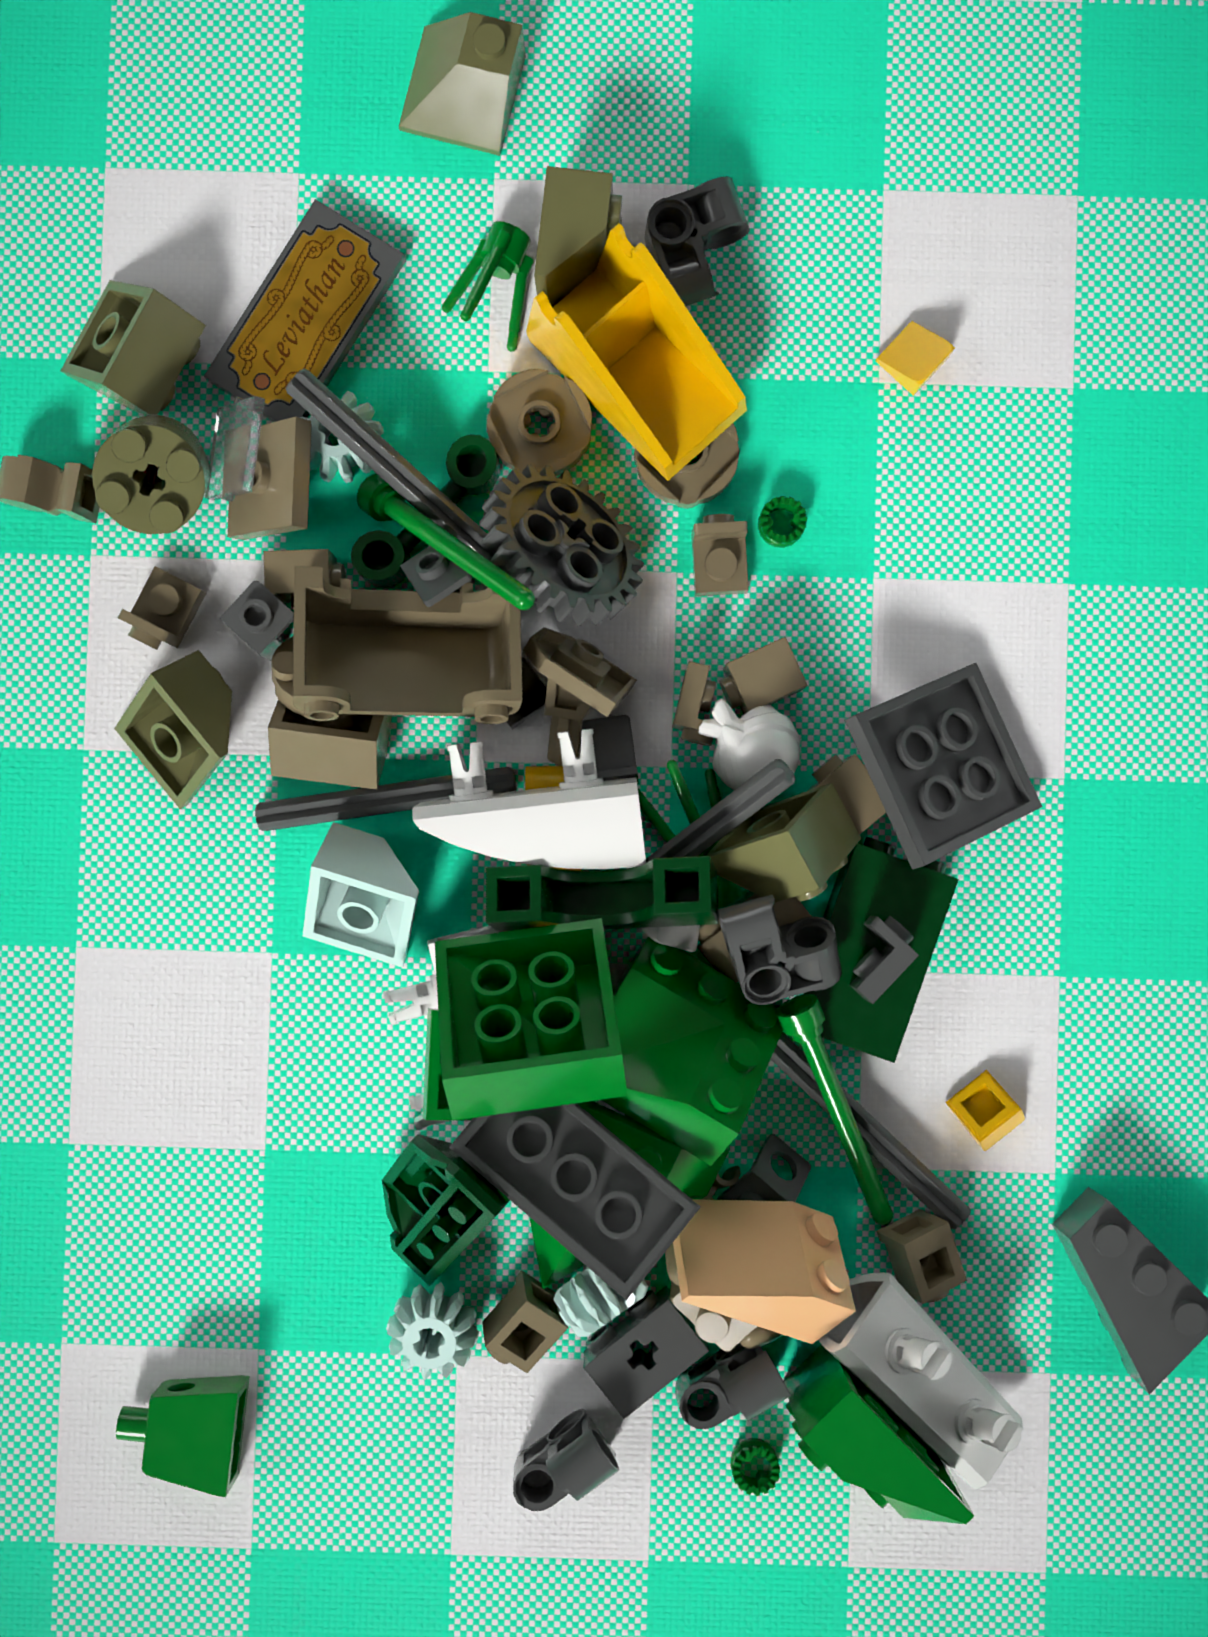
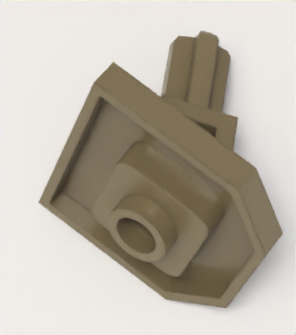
[522,627,637,766]

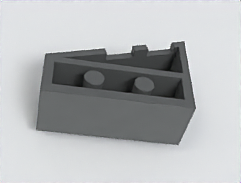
[1052,1187,1208,1395]

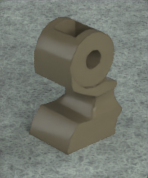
[0,455,100,524]

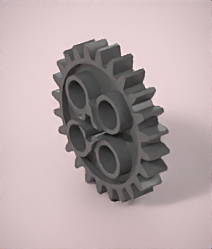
[479,464,644,626]

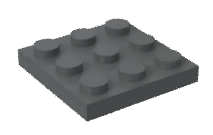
[844,663,1042,870]

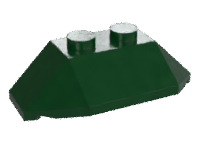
[382,1134,510,1286]

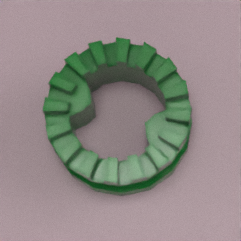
[758,496,807,548]
[730,1438,780,1496]

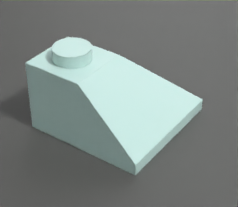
[302,822,419,968]

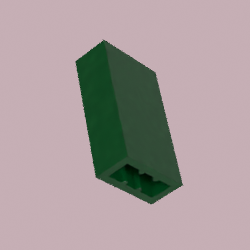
[795,837,959,1063]

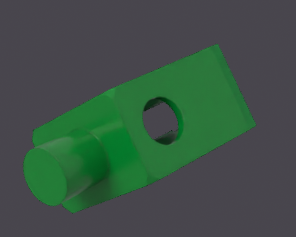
[116,1375,250,1497]

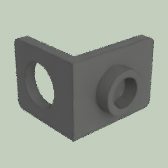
[400,546,472,607]
[580,715,639,785]
[716,1134,811,1202]

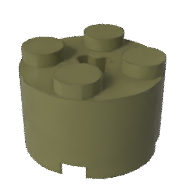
[92,415,210,534]

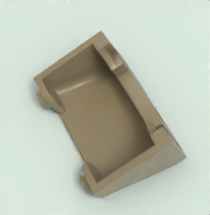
[293,566,522,724]

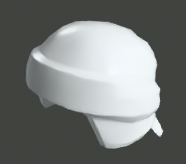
[699,698,801,790]

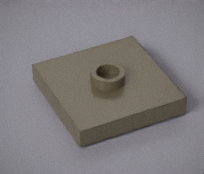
[227,417,312,540]

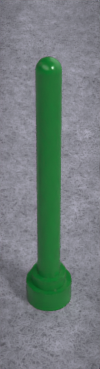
[357,474,535,610]
[776,994,893,1225]

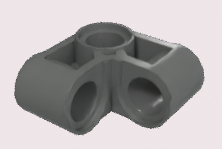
[644,176,750,306]
[717,894,842,1005]
[675,1343,791,1429]
[513,1409,619,1511]

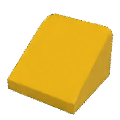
[875,321,955,396]
[946,1069,1025,1151]

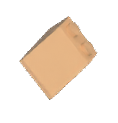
[673,1199,856,1344]

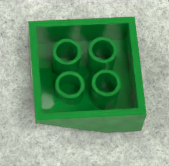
[435,918,627,1121]
[602,936,783,1166]
[784,1344,974,1524]

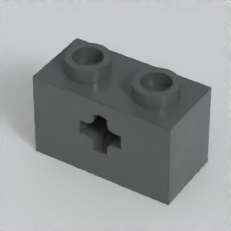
[583,1285,709,1419]

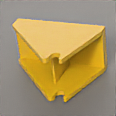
[526,223,747,481]

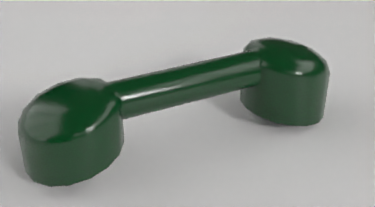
[351,434,501,588]

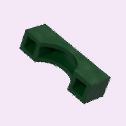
[486,856,719,932]

